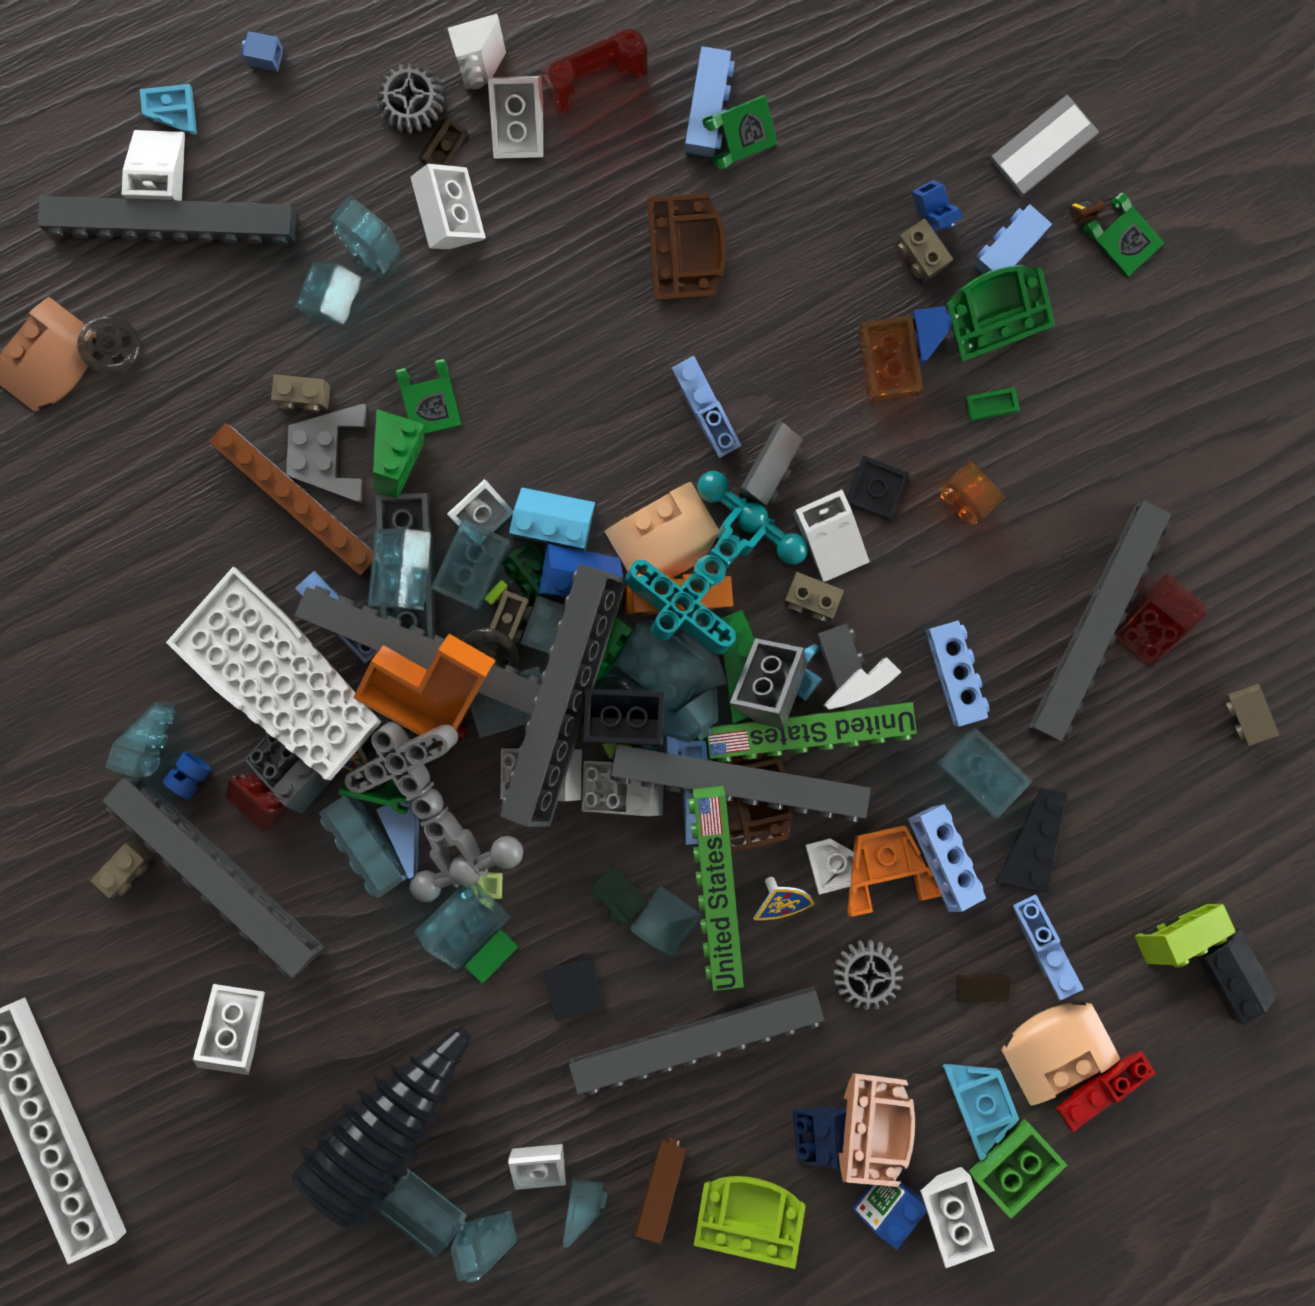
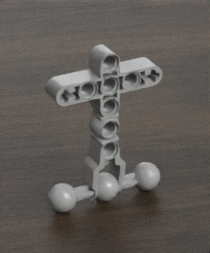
[345,721,524,903]

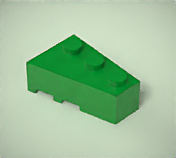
[373,409,425,499]

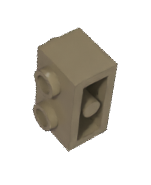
[896,218,953,283]
[271,375,330,412]
[784,572,844,622]
[486,590,533,648]
[1226,684,1280,746]
[90,840,154,898]

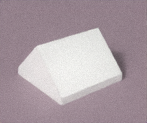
[447,479,514,546]
[509,1144,566,1190]

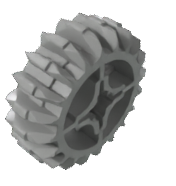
[376,63,444,134]
[833,940,903,1010]

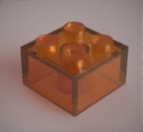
[939,460,1006,525]

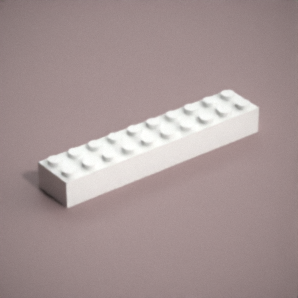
[0,997,126,1264]

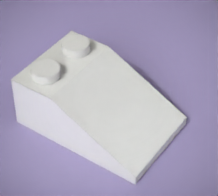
[488,76,543,158]
[193,984,265,1075]

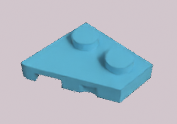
[140,84,197,135]

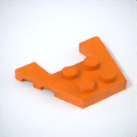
[847,825,942,917]

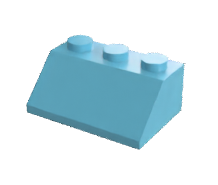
[509,488,595,551]

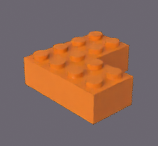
[353,634,495,744]

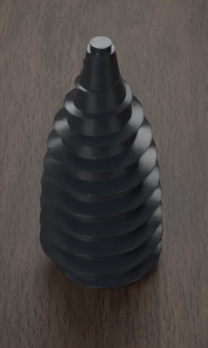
[292,1026,472,1228]

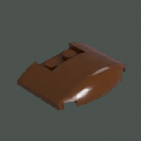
[647,193,726,300]
[707,752,793,853]

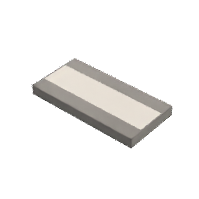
[990,94,1099,197]

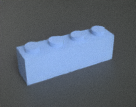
[685,47,735,157]

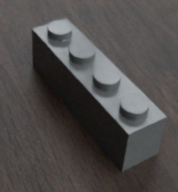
[815,624,881,710]

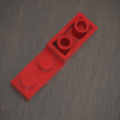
[1055,1051,1156,1132]

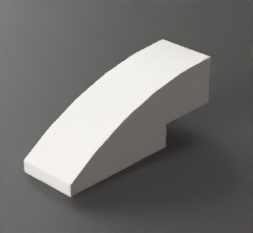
[823,658,901,709]

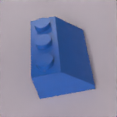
[539,544,623,599]

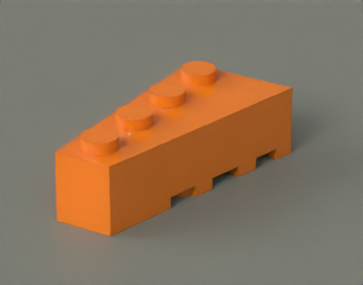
[622,573,733,617]

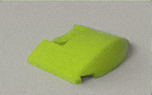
[694,1176,806,1269]

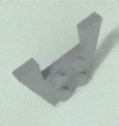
[286,404,367,503]

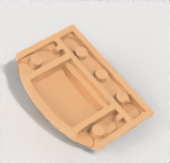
[604,482,719,581]
[1001,1003,1120,1106]

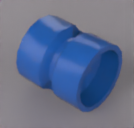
[163,752,212,800]

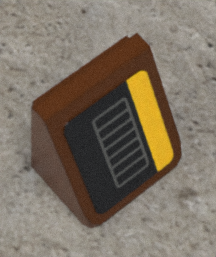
[1069,198,1105,223]

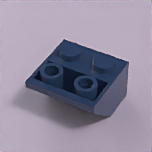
[793,1106,847,1170]

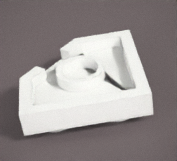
[805,838,853,895]

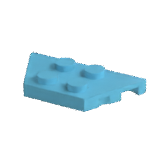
[942,1064,1019,1160]

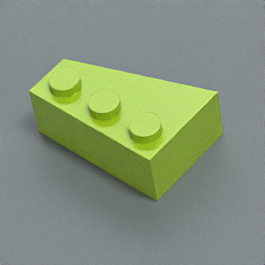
[1135,904,1236,968]

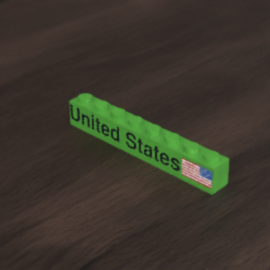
[706,702,917,763]
[688,786,744,991]

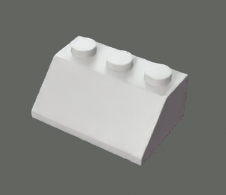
[448,14,506,89]
[410,164,486,249]
[920,1167,994,1268]

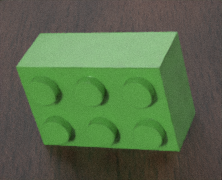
[969,1118,1068,1219]

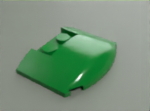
[946,265,1055,362]

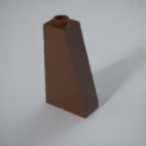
[632,1138,686,1244]

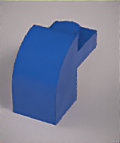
[911,180,963,232]

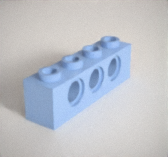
[925,620,990,727]
[908,804,986,912]

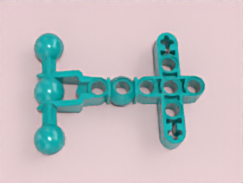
[626,471,808,655]

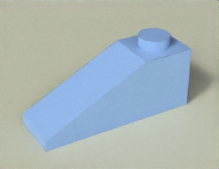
[376,800,419,879]

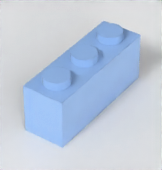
[974,204,1052,274]

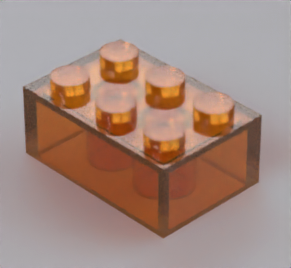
[858,315,923,403]

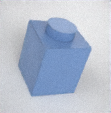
[241,31,283,72]

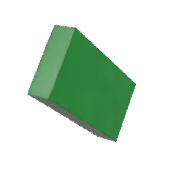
[964,387,1020,422]
[465,929,519,984]

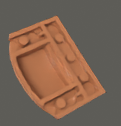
[0,297,97,412]
[839,1073,915,1187]

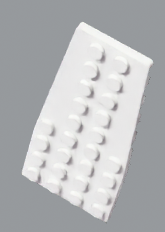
[166,567,381,781]

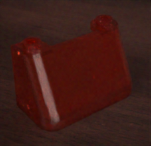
[541,29,648,114]

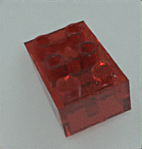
[1114,573,1207,667]
[225,774,289,831]

